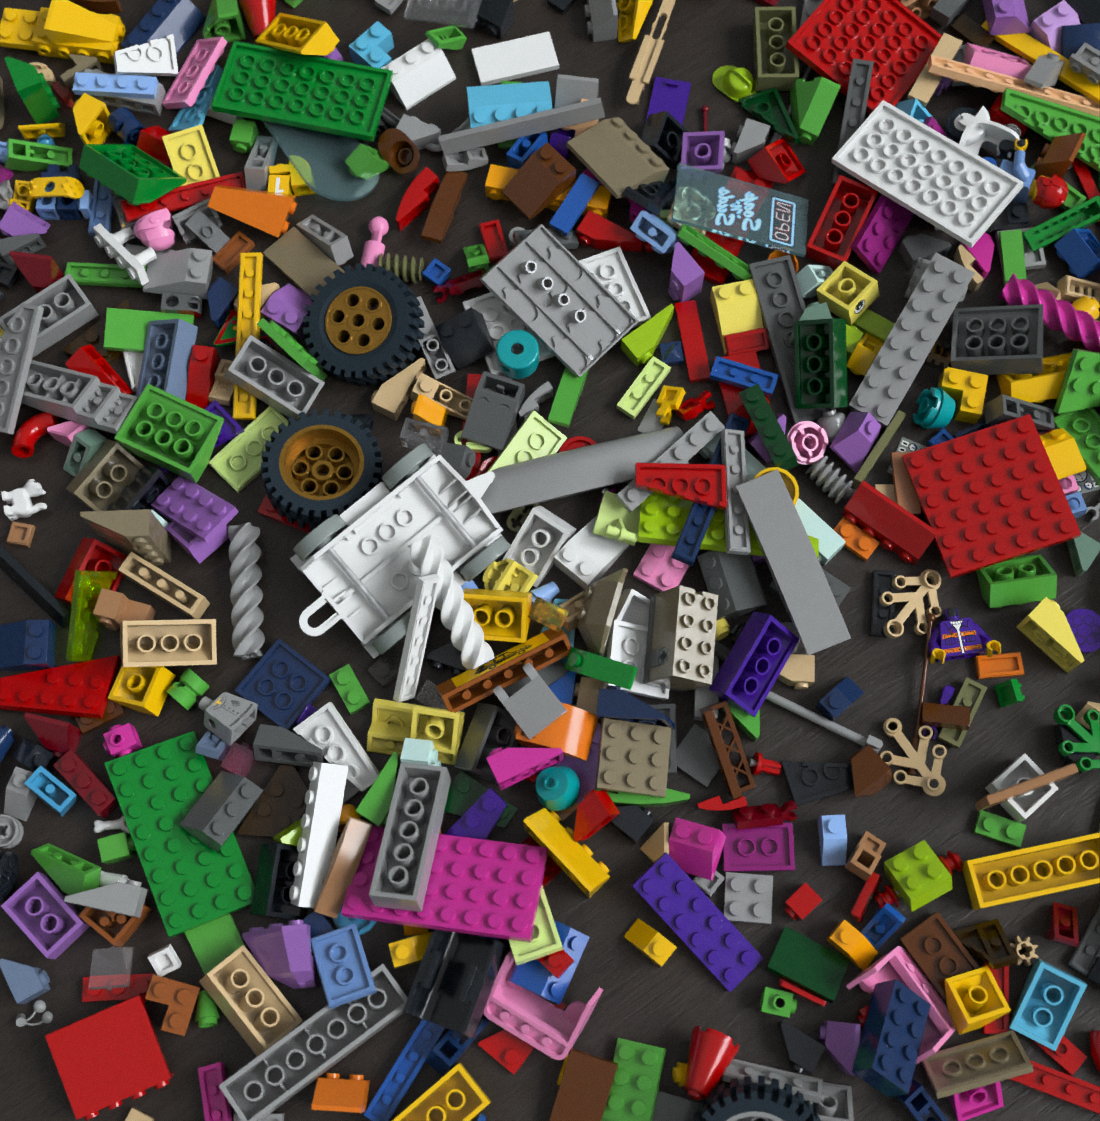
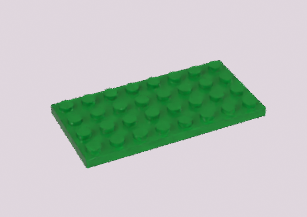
[211,41,393,142]
[104,731,255,938]

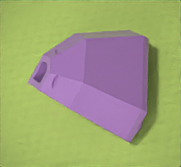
[242,920,320,989]

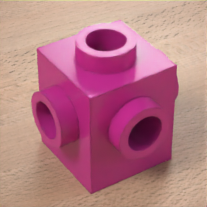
[103,723,143,758]

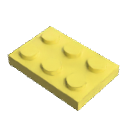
[162,125,220,187]

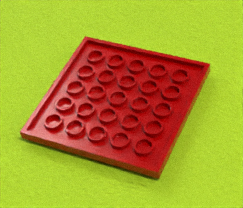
[785,0,942,115]
[902,414,1081,579]

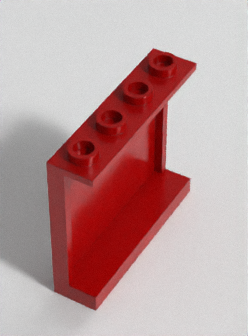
[45,993,174,1121]

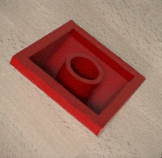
[137,125,173,170]

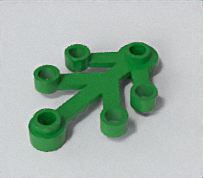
[1053,704,1100,772]

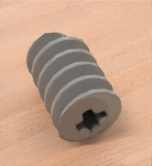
[805,456,853,504]

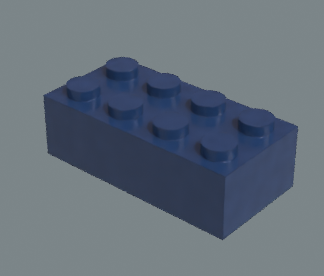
[852,979,931,1097]

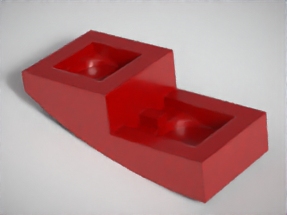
[696,795,748,811]

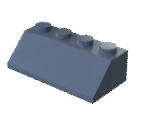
[136,319,198,400]

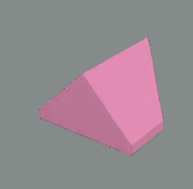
[47,421,95,447]

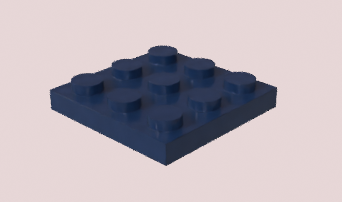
[234,638,331,731]

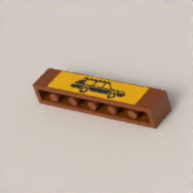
[435,625,571,713]

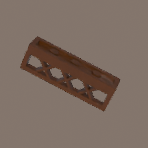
[699,700,756,800]

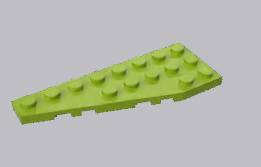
[637,492,819,558]

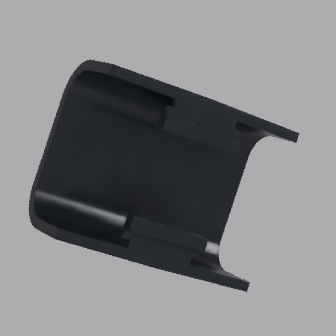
[403,929,507,1039]

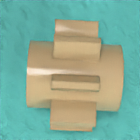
[1010,936,1038,966]

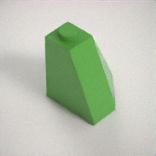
[202,0,246,43]
[790,77,841,146]

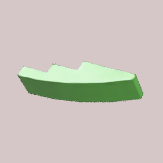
[548,367,589,428]
[595,788,690,807]

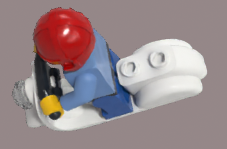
[935,106,1068,230]

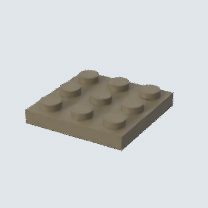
[595,718,671,798]

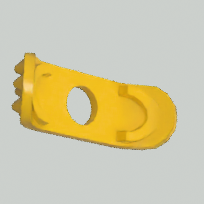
[25,177,84,201]

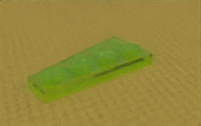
[66,570,118,661]

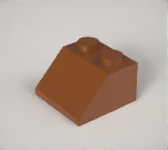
[1033,132,1086,180]

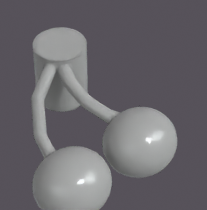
[16,1000,53,1027]

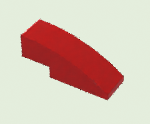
[396,167,440,232]

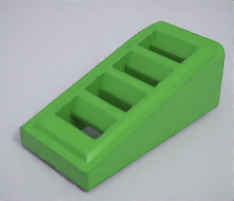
[425,25,467,50]

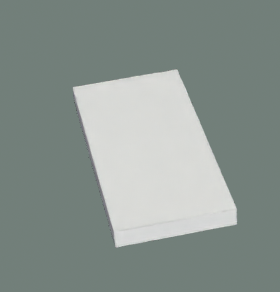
[472,31,559,86]

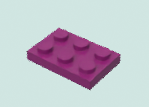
[721,823,795,872]

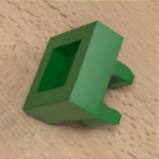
[995,679,1025,708]

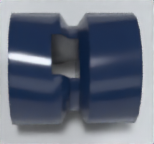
[107,107,145,145]

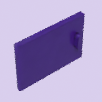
[645,77,691,126]

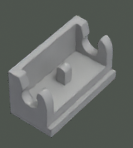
[172,198,223,244]

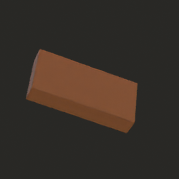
[213,231,255,275]

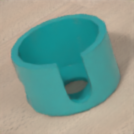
[496,330,539,379]

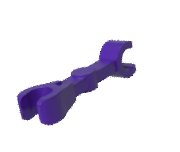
[921,685,954,741]

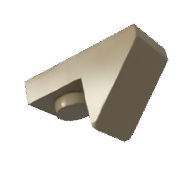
[60,54,104,93]

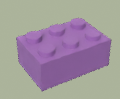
[1,872,90,959]

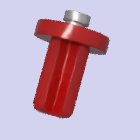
[748,752,782,776]

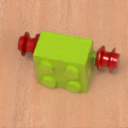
[874,840,963,912]

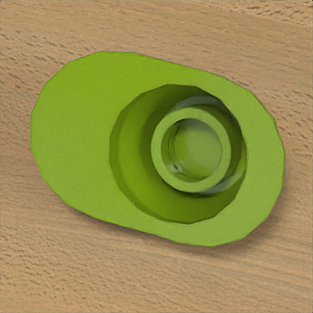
[712,65,757,102]

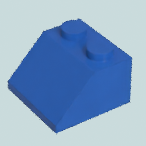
[1054,228,1100,278]

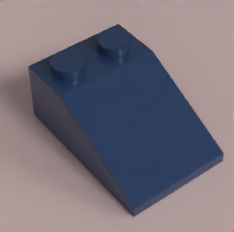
[0,619,57,671]
[596,685,675,729]

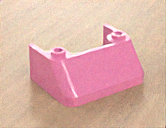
[846,946,956,1064]
[483,950,603,1060]

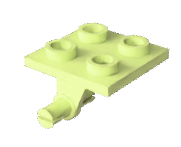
[592,490,640,546]

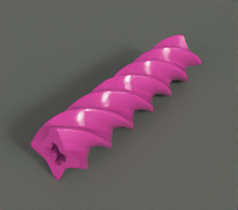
[998,273,1100,352]

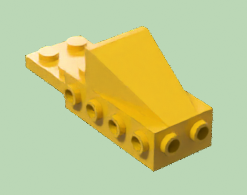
[0,0,126,64]

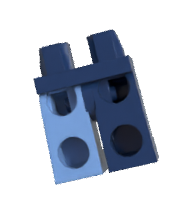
[35,164,84,220]

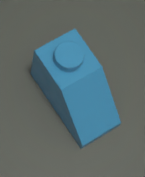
[24,765,78,817]

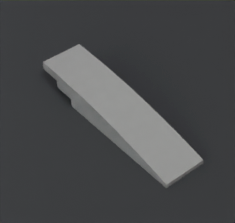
[21,360,139,434]
[736,469,851,655]

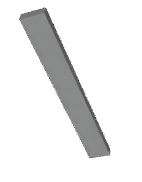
[438,98,605,155]

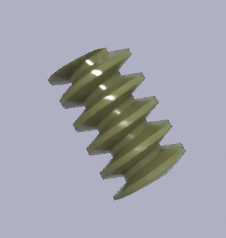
[378,253,424,284]

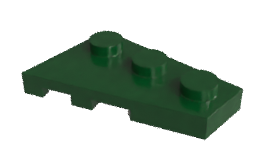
[444,771,518,829]

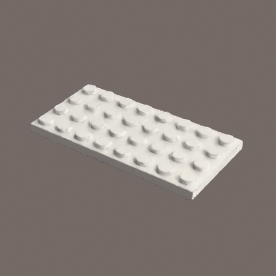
[832,100,1024,248]
[463,246,651,376]

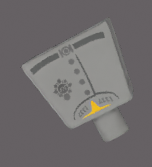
[198,692,258,746]

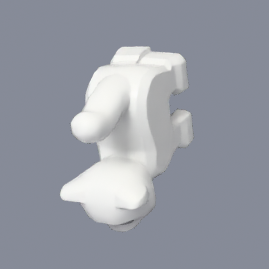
[1,479,47,521]

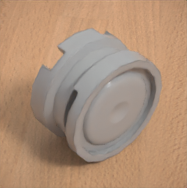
[0,814,24,849]

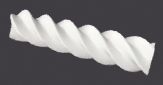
[407,534,494,670]

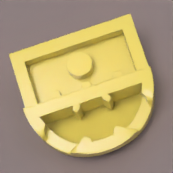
[483,558,538,592]

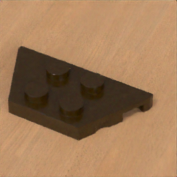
[62,299,131,366]
[237,763,308,837]

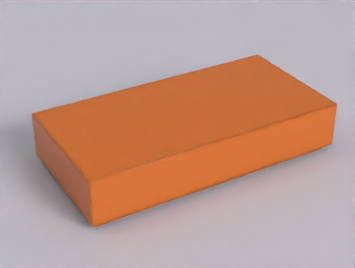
[974,652,1024,680]

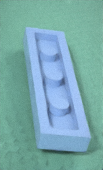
[72,72,158,99]

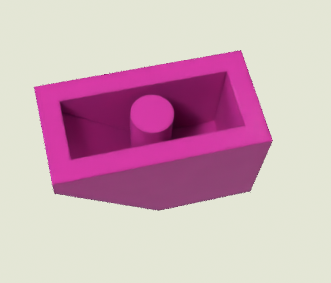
[959,232,995,281]

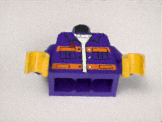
[928,607,1001,664]

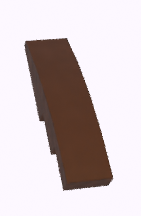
[421,171,468,244]

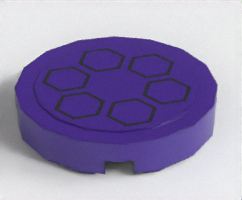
[1066,609,1100,654]

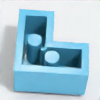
[349,21,394,69]

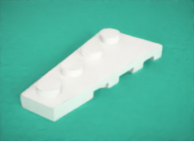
[293,702,380,792]

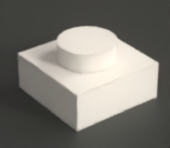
[147,943,182,976]

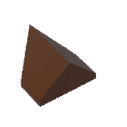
[849,744,892,797]

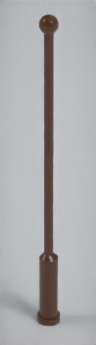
[907,613,936,776]

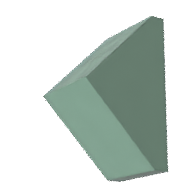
[1066,532,1100,577]

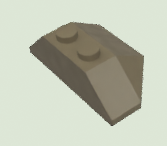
[577,568,628,655]

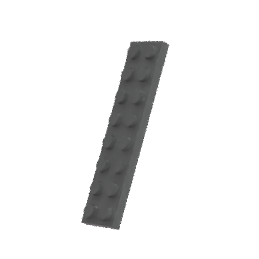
[748,255,835,425]

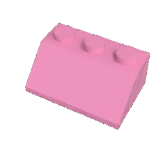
[963,43,1032,80]

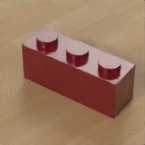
[53,749,119,819]

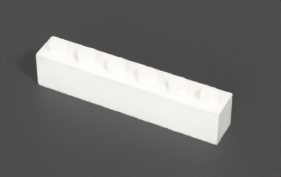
[289,762,348,908]

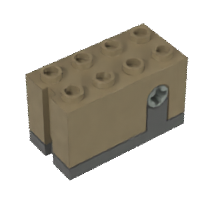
[643,585,718,693]

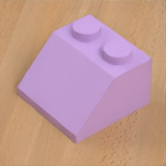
[1028,0,1080,55]

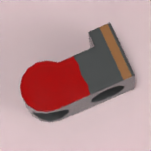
[161,292,203,319]

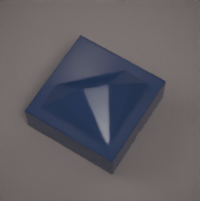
[659,341,684,365]

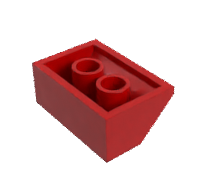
[54,538,128,615]

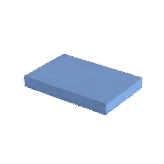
[311,923,377,1009]

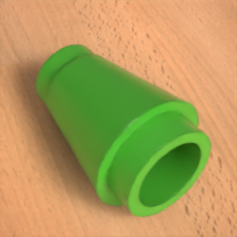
[195,990,220,1028]

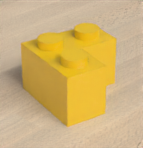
[938,367,988,424]

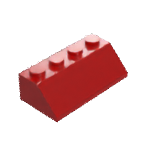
[841,480,938,565]

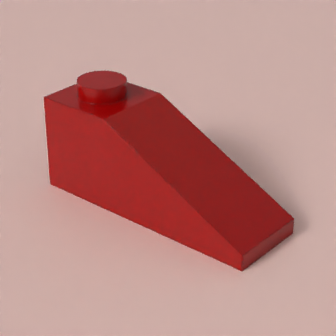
[576,210,643,252]
[65,344,134,395]
[186,345,220,409]

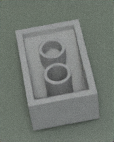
[143,248,213,299]

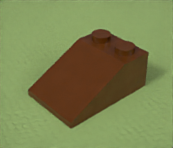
[502,142,576,220]

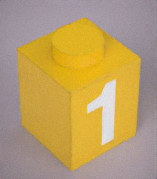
[267,175,293,195]

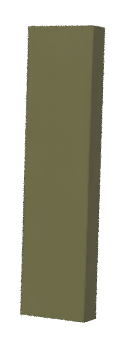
[851,410,906,489]

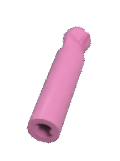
[352,216,389,310]

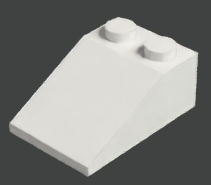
[502,505,577,588]
[554,516,629,589]

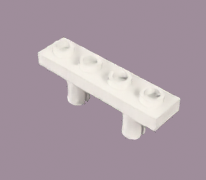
[93,223,157,286]

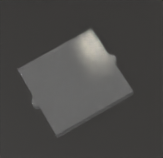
[88,946,133,991]

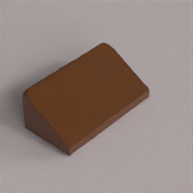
[921,702,970,731]

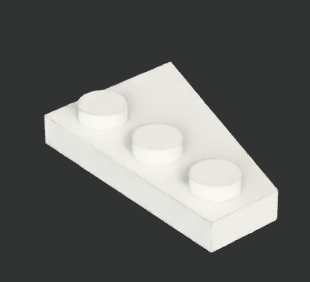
[113,34,178,76]

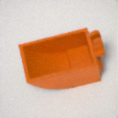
[514,702,599,761]

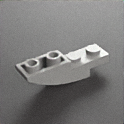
[416,296,455,380]

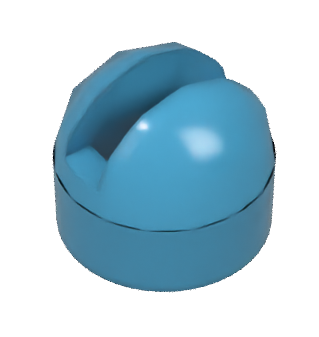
[37,134,55,146]

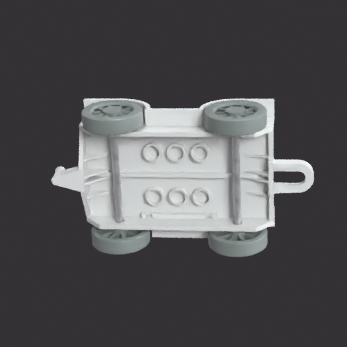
[290,443,511,659]

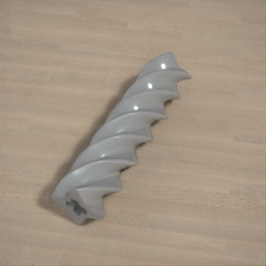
[228,522,265,660]

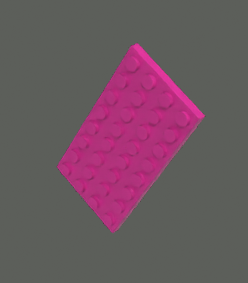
[341,826,548,942]

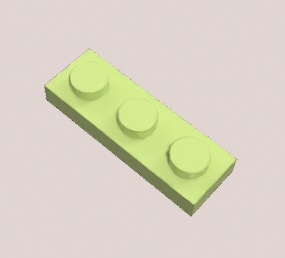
[616,356,671,419]

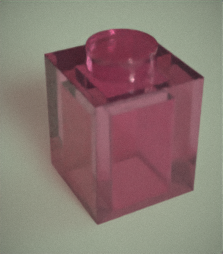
[220,741,256,777]

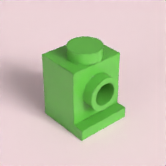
[759,987,797,1018]

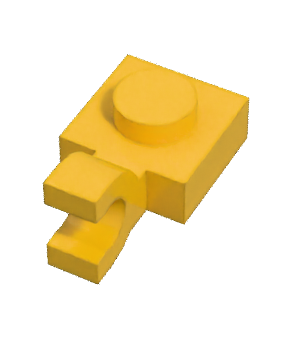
[656,385,685,425]

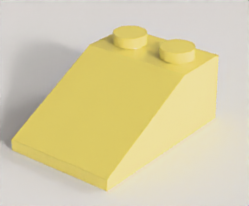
[710,279,764,355]
[1016,597,1084,673]

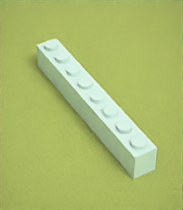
[698,431,846,566]

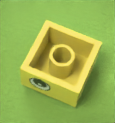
[816,261,880,325]

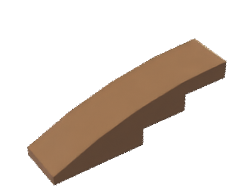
[313,816,372,919]

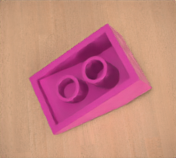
[486,747,564,791]

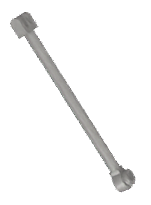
[765,691,883,753]

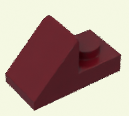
[1045,901,1079,947]

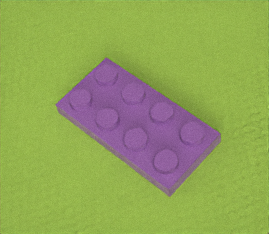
[151,476,238,543]

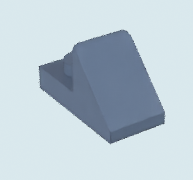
[195,729,230,761]

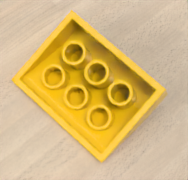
[523,808,610,898]

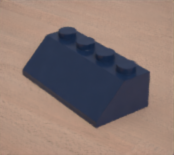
[121,0,206,77]

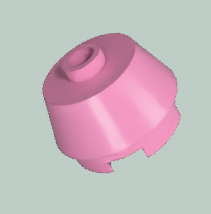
[786,421,828,465]

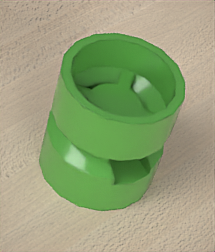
[166,668,210,711]

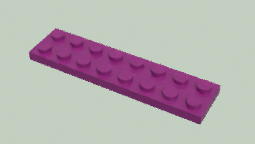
[851,116,948,274]

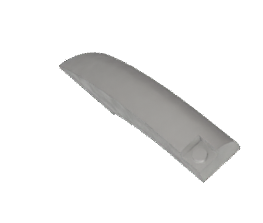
[481,426,689,514]

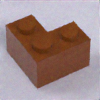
[79,902,153,948]
[145,974,200,1036]

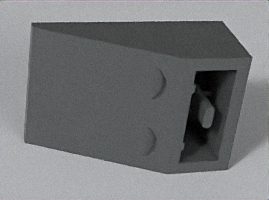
[461,371,525,451]

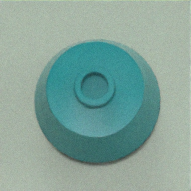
[913,387,955,429]
[536,765,580,811]

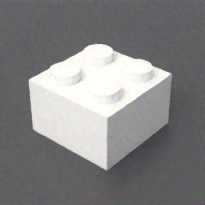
[985,753,1059,822]

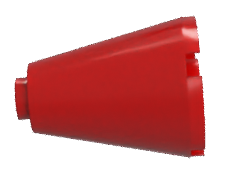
[238,0,276,40]
[684,1026,739,1101]

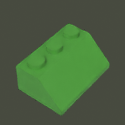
[976,554,1057,608]

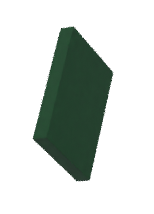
[766,926,850,1004]

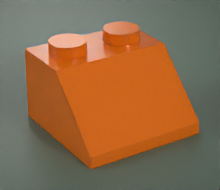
[311,1073,370,1113]

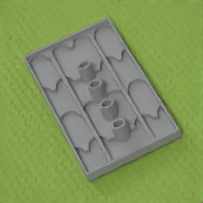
[479,224,639,377]

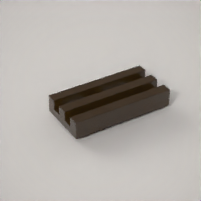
[926,339,952,369]

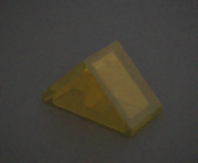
[528,596,568,632]

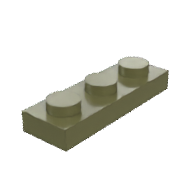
[936,677,988,749]

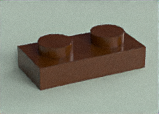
[75,699,126,735]

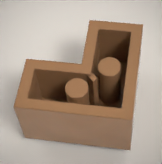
[93,588,156,631]

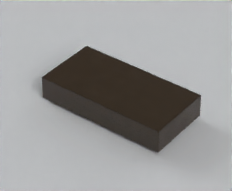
[950,13,995,48]

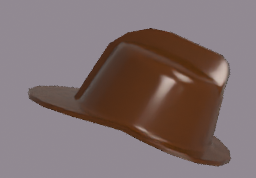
[378,128,420,174]

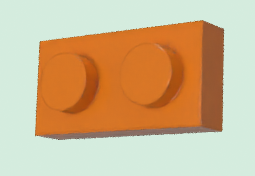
[834,517,879,562]

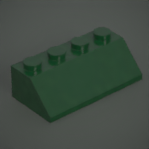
[794,318,848,409]

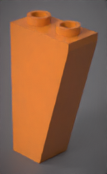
[207,185,297,237]

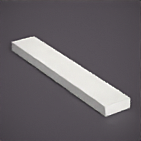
[393,574,440,703]

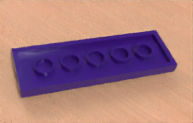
[631,852,764,992]

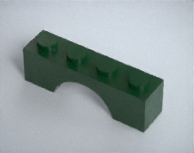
[739,384,798,470]

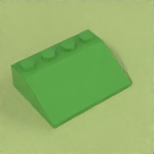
[114,384,224,483]

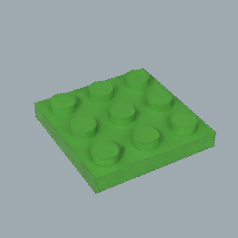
[257,318,328,381]

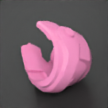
[133,208,175,252]

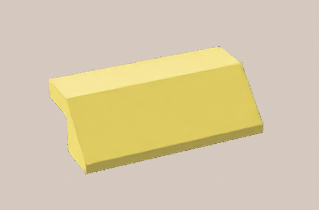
[367,698,465,765]

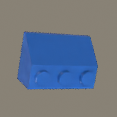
[509,920,590,1005]

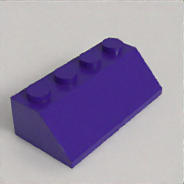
[709,611,799,717]

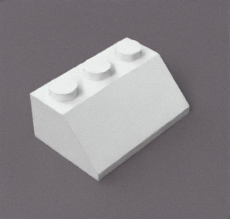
[381,38,456,110]

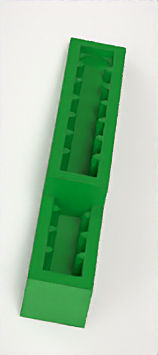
[1022,196,1100,253]

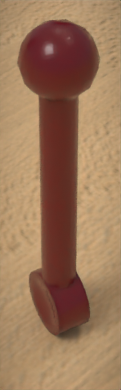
[701,105,709,132]

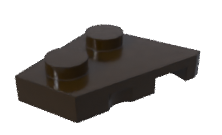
[954,919,1017,970]

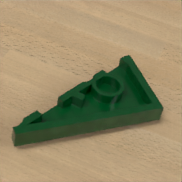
[738,87,799,145]

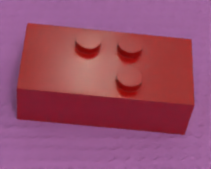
[804,175,878,270]

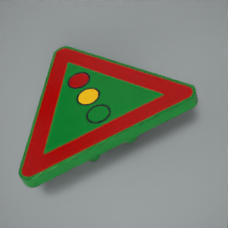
[213,309,261,347]

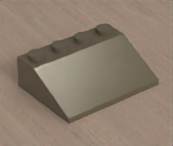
[566,117,670,199]
[80,509,172,566]

